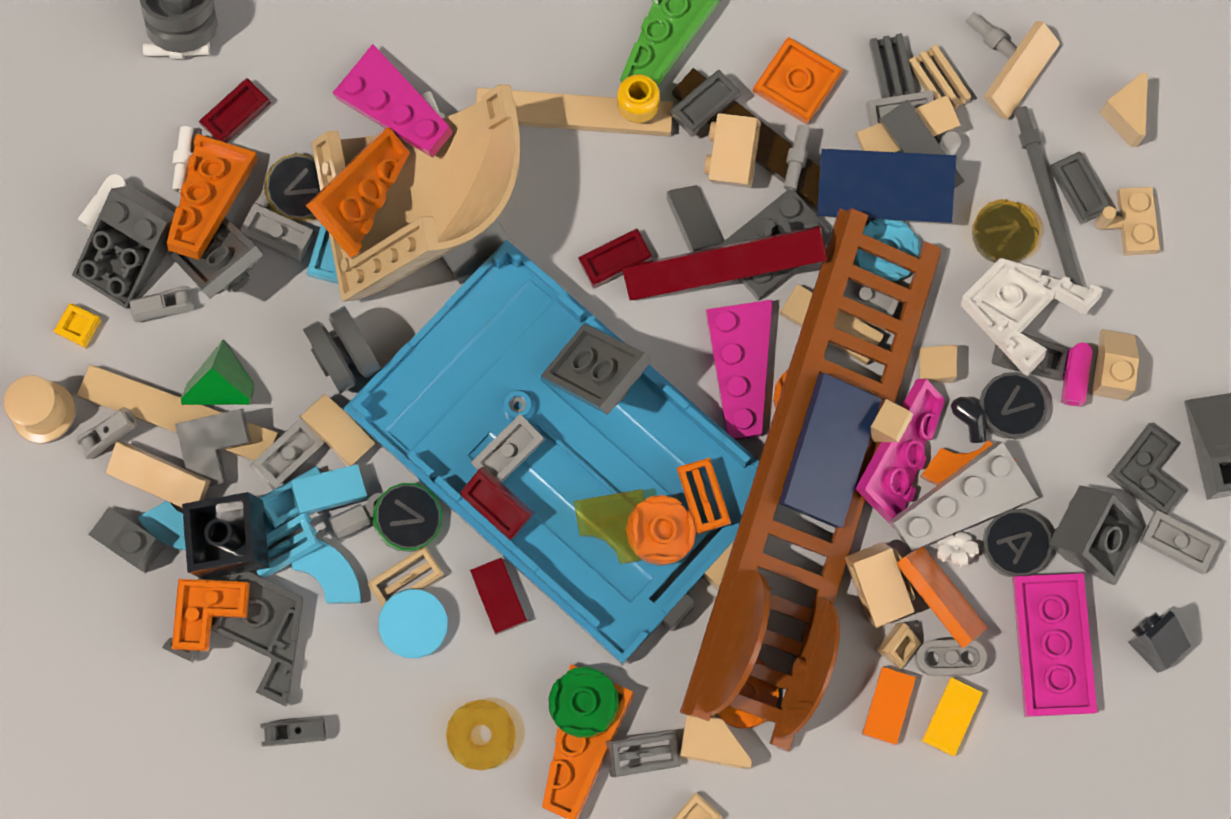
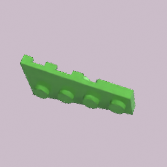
[620,0,721,86]

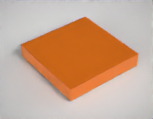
[753,37,843,125]

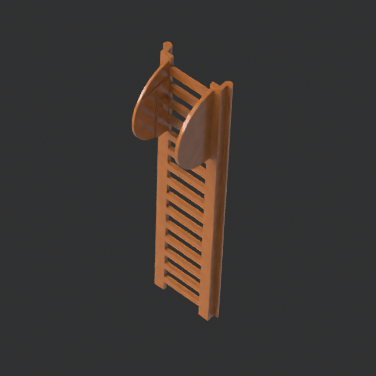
[680,208,941,752]

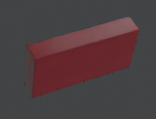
[199,78,271,143]
[578,228,653,289]
[460,467,535,540]
[470,557,528,635]

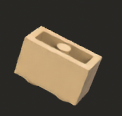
[704,113,761,188]
[845,542,915,628]

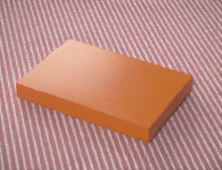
[897,546,988,648]

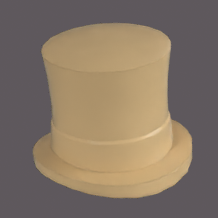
[4,375,76,444]

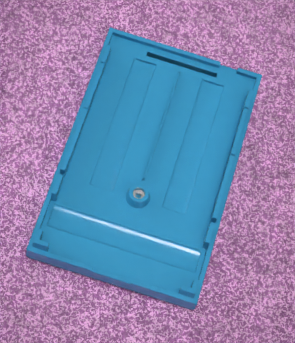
[343,239,785,666]

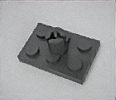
[717,190,832,301]
[169,217,263,299]
[541,324,651,415]

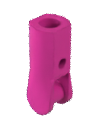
[1060,342,1093,407]

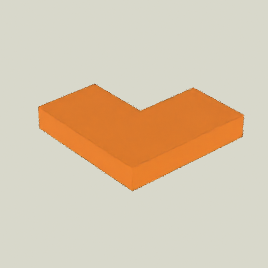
[171,579,250,652]

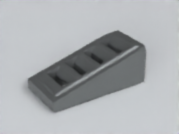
[992,332,1069,381]

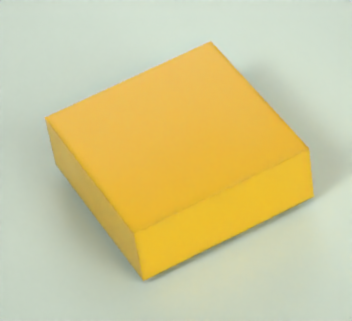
[53,303,102,349]

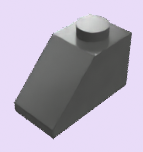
[89,507,165,573]

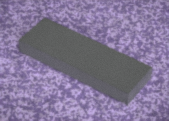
[879,99,965,189]

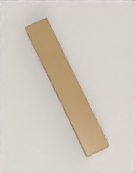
[476,88,673,137]
[77,365,279,461]

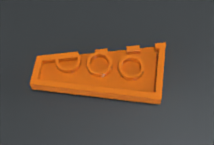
[306,127,410,258]
[167,134,258,260]
[542,664,635,819]

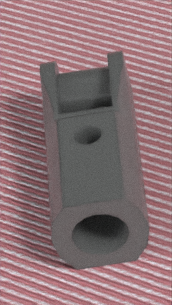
[260,717,326,747]

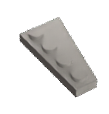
[889,441,1038,551]

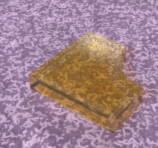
[574,489,644,565]

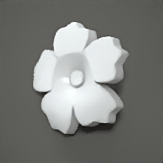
[937,531,979,567]

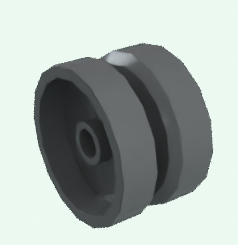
[140,0,218,53]
[303,306,381,394]

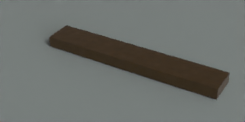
[672,68,820,210]

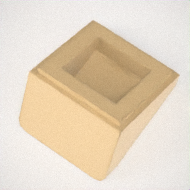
[919,345,957,383]

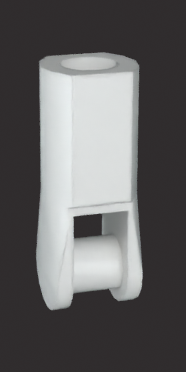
[78,174,127,231]

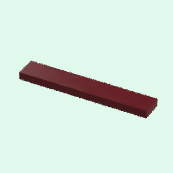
[622,225,828,301]

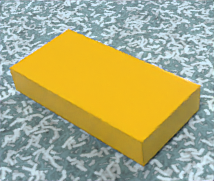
[921,677,983,757]

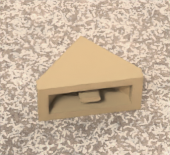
[1100,73,1148,147]

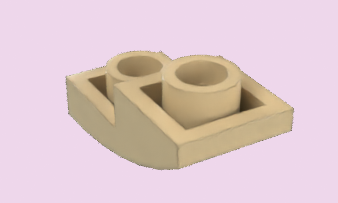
[299,394,375,467]

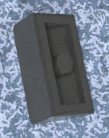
[666,185,722,252]
[441,218,513,284]

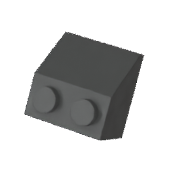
[1049,485,1145,585]

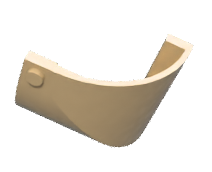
[311,84,520,302]

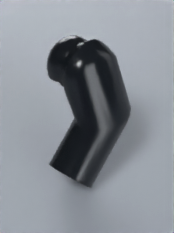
[951,397,987,443]

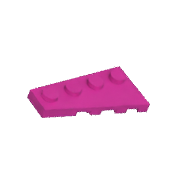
[332,44,453,158]
[706,300,772,441]
[855,378,945,527]

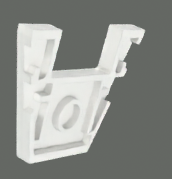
[961,258,1103,376]

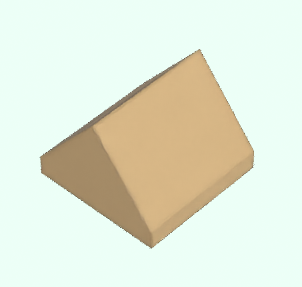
[871,399,913,442]
[876,623,921,669]

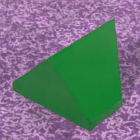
[181,339,255,405]

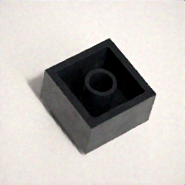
[182,492,269,579]

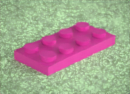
[1012,573,1097,717]

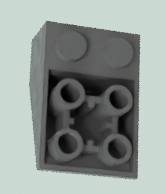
[72,185,175,309]
[1184,393,1231,500]

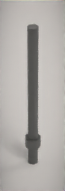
[1014,106,1083,287]

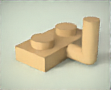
[1095,187,1160,256]

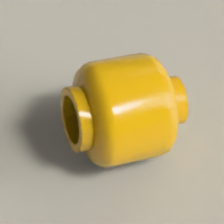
[617,74,660,123]

